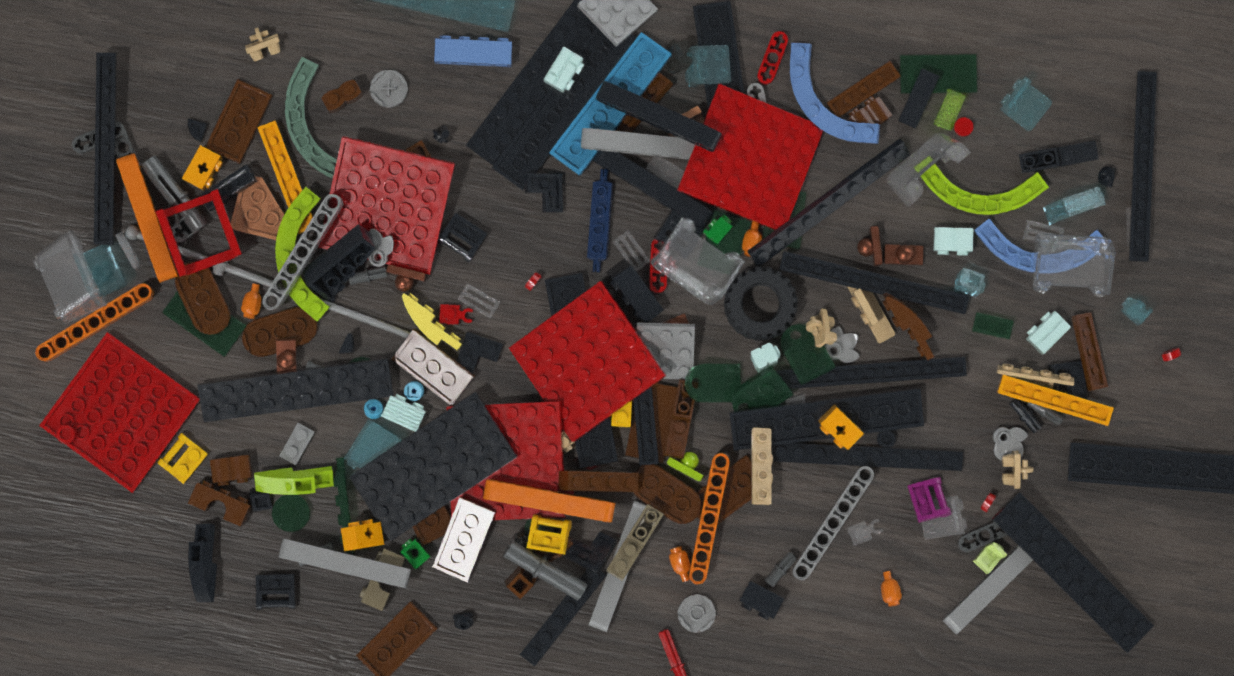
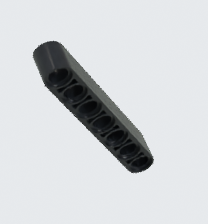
[595,81,722,152]
[592,151,714,229]

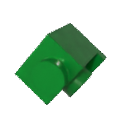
[703,215,733,245]
[401,539,431,569]

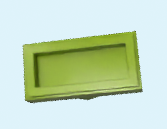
[667,452,704,482]

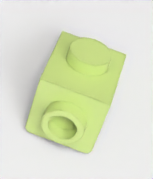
[973,542,1007,574]

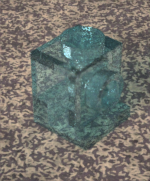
[953,268,986,297]
[1120,296,1153,326]

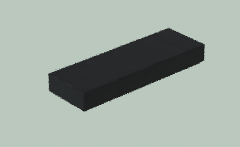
[898,68,939,129]
[200,164,257,211]

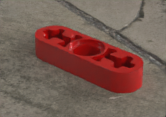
[757,31,788,85]
[649,239,668,293]

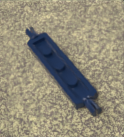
[587,169,613,273]

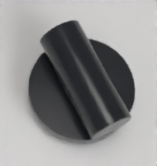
[432,125,449,144]
[1098,166,1116,188]
[453,612,473,630]

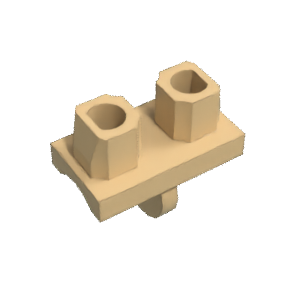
[245,28,280,62]
[806,308,837,348]
[1002,451,1033,489]

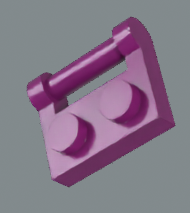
[907,477,952,523]

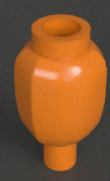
[742,222,762,257]
[241,284,262,319]
[669,546,690,582]
[881,571,902,607]

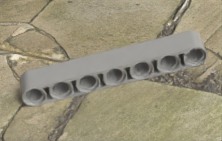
[581,128,694,160]
[263,194,343,310]
[792,466,874,580]
[588,501,646,632]
[278,538,411,588]
[942,546,1032,634]

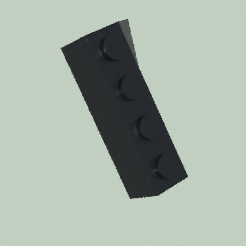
[303,224,376,303]

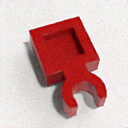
[439,304,473,325]

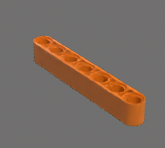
[116,153,178,283]
[35,284,154,362]
[689,453,729,584]
[483,479,615,522]

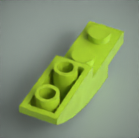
[254,466,334,495]

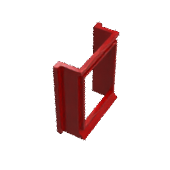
[155,189,242,277]

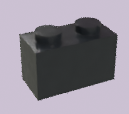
[739,580,784,620]

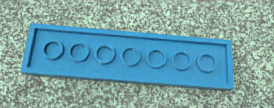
[549,32,672,176]

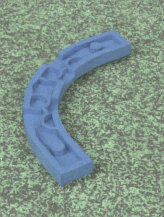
[790,43,880,144]
[974,219,1109,274]

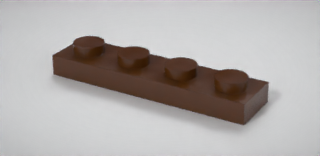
[826,61,901,118]
[615,73,673,133]
[1071,312,1108,391]

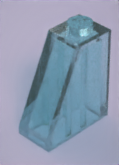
[1043,186,1106,225]
[344,419,402,470]

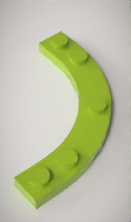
[915,158,1049,215]
[275,187,330,322]

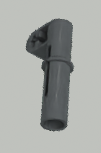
[140,155,209,243]
[503,532,587,601]

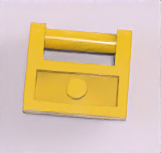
[157,433,209,484]
[526,514,572,555]

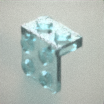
[684,45,731,88]
[999,76,1052,131]

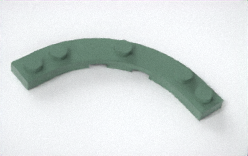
[285,57,337,179]

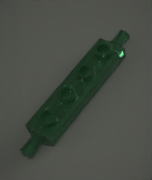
[333,457,355,556]

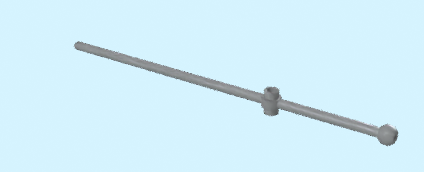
[125,225,410,338]

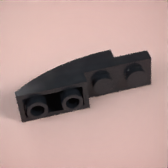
[1019,140,1099,174]
[188,523,217,603]

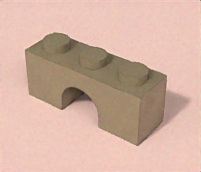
[359,548,406,611]

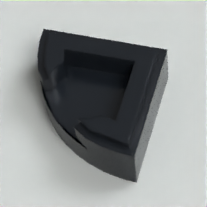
[188,118,207,143]

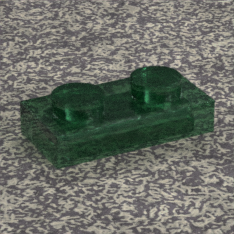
[971,313,1014,340]

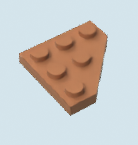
[230,176,284,240]

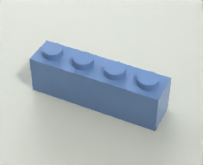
[434,36,512,67]

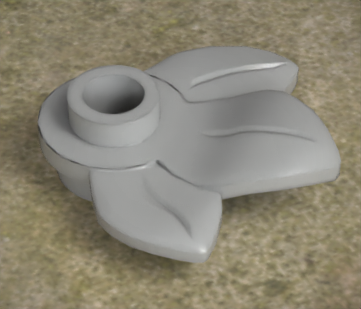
[368,229,394,267]
[824,327,859,363]
[993,427,1028,461]

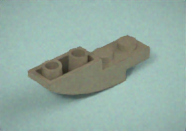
[606,504,664,581]

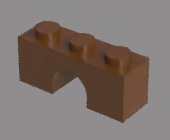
[188,480,252,527]

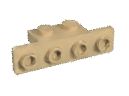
[847,268,895,344]
[997,364,1074,389]
[752,428,773,505]

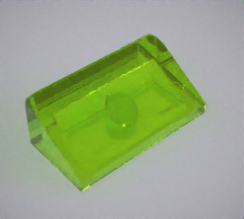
[933,88,966,131]

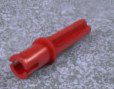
[658,629,687,676]

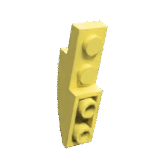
[402,293,462,351]

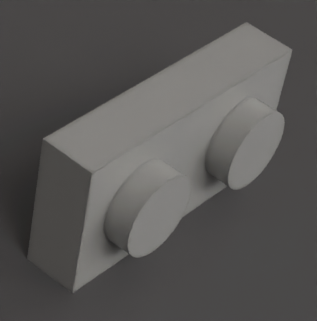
[279,423,315,466]

